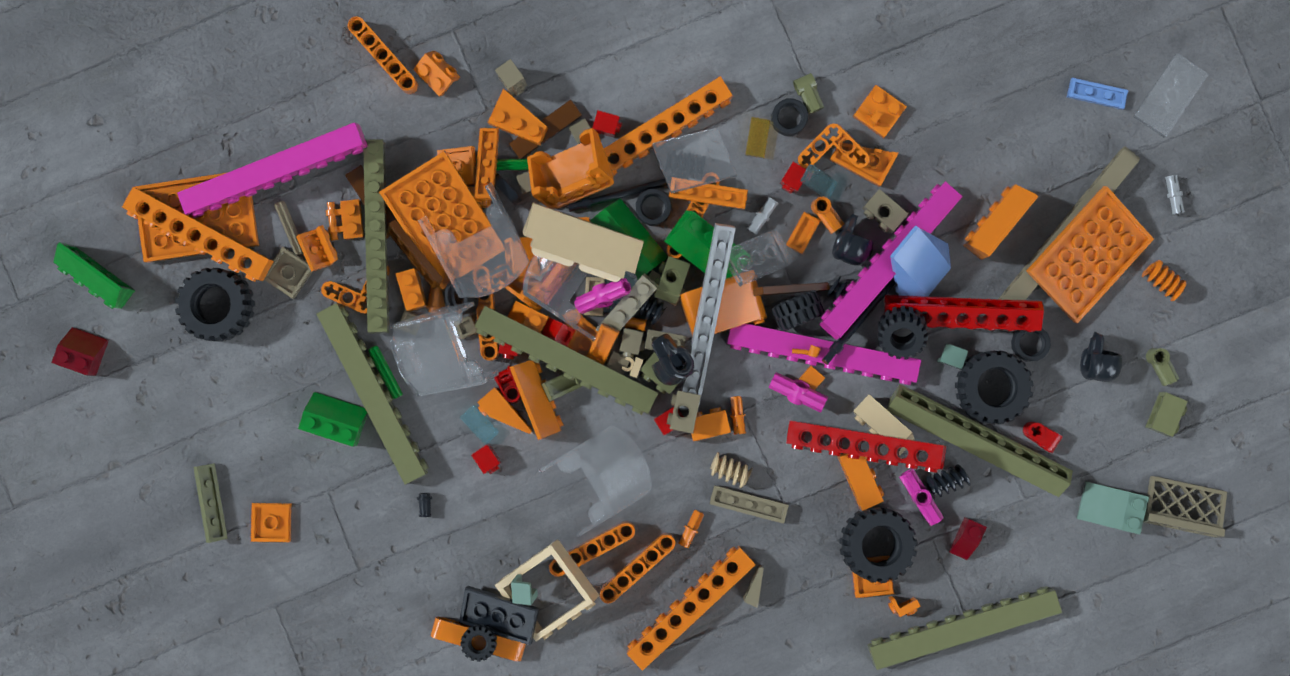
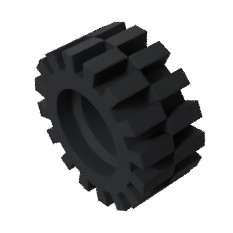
[460,624,497,662]

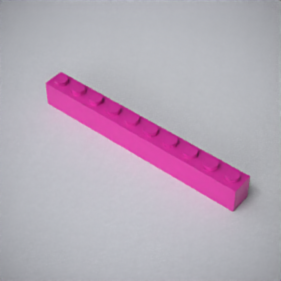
[177,122,368,218]
[819,181,963,340]
[726,324,921,385]

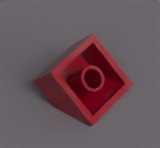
[51,327,109,376]

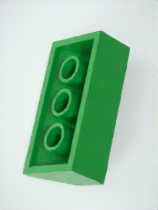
[590,198,668,280]
[664,210,751,279]
[53,242,135,309]

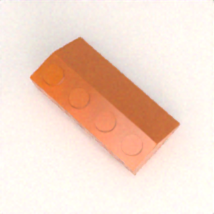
[963,184,1038,260]
[510,360,564,440]

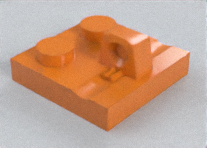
[853,85,907,139]

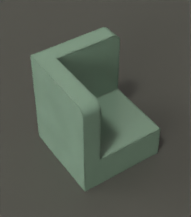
[937,344,968,369]
[511,574,538,605]

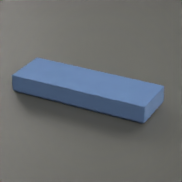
[1067,78,1128,110]

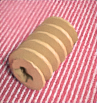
[710,452,753,488]

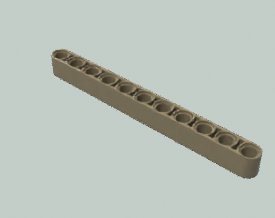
[998,146,1140,300]

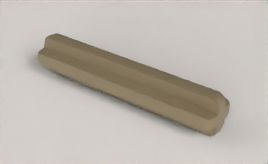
[275,201,303,255]

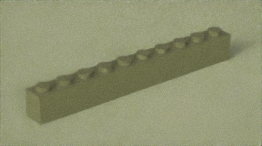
[363,139,389,334]
[317,303,429,485]
[474,306,658,415]
[886,384,1073,497]
[867,586,1062,670]

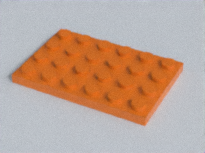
[379,151,507,290]
[134,173,259,263]
[1026,186,1154,323]

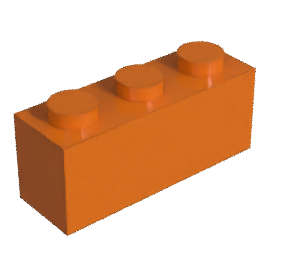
[837,450,885,511]

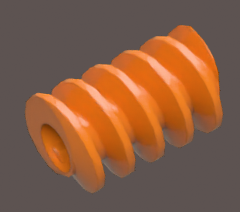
[1142,260,1187,301]

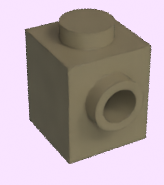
[620,328,645,358]

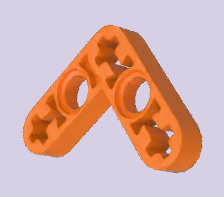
[798,123,870,168]
[321,265,390,314]

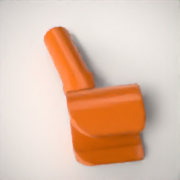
[792,345,820,358]

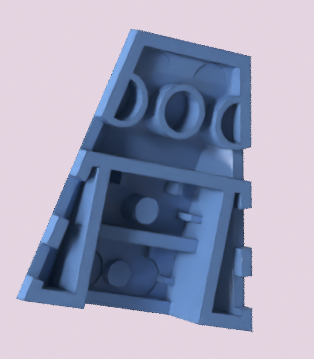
[890,225,951,297]

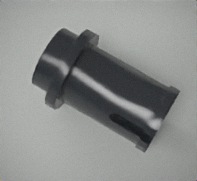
[417,493,432,517]

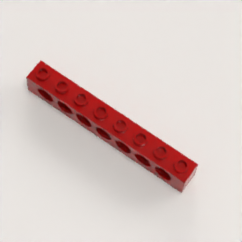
[883,295,1044,332]
[786,421,947,473]

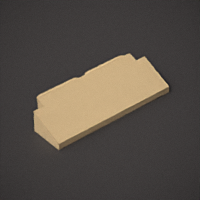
[523,202,644,282]

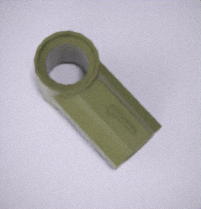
[793,73,824,114]
[1146,348,1179,386]

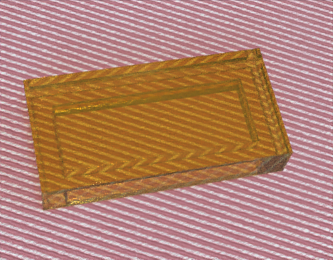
[745,117,770,159]

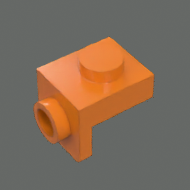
[888,596,921,617]

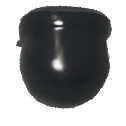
[832,214,873,266]
[1080,331,1122,382]
[652,334,694,386]

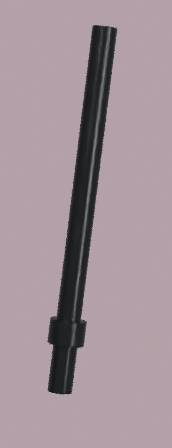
[568,175,679,212]
[822,277,896,365]

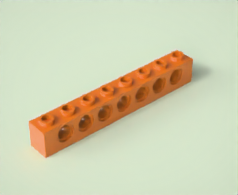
[604,76,733,176]
[122,187,274,282]
[627,546,756,671]

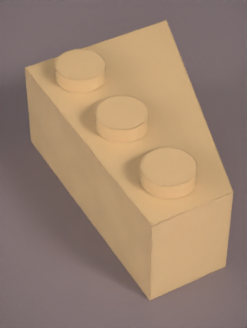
[853,395,915,455]

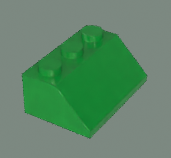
[298,392,368,447]

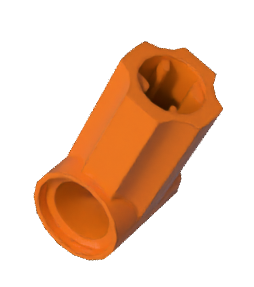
[811,197,845,234]

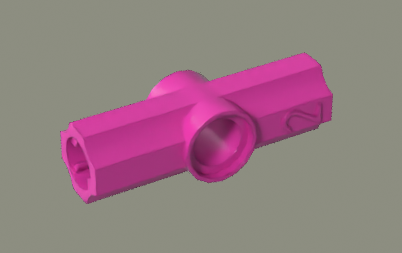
[574,278,631,314]
[769,372,828,413]
[899,468,944,526]

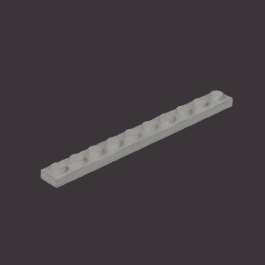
[679,223,736,412]

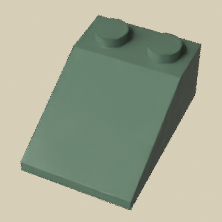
[1077,481,1149,535]

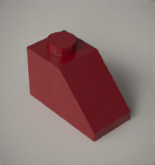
[949,517,987,560]

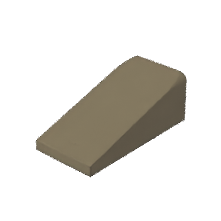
[743,564,764,608]

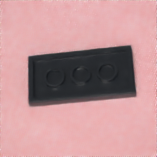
[459,586,539,645]

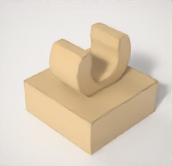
[621,357,643,378]

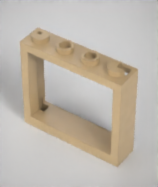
[495,539,599,641]

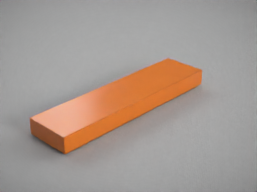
[474,128,500,201]
[669,178,748,210]

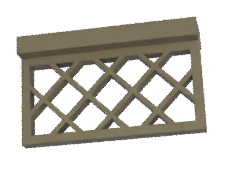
[1143,476,1227,538]

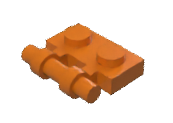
[326,199,364,241]

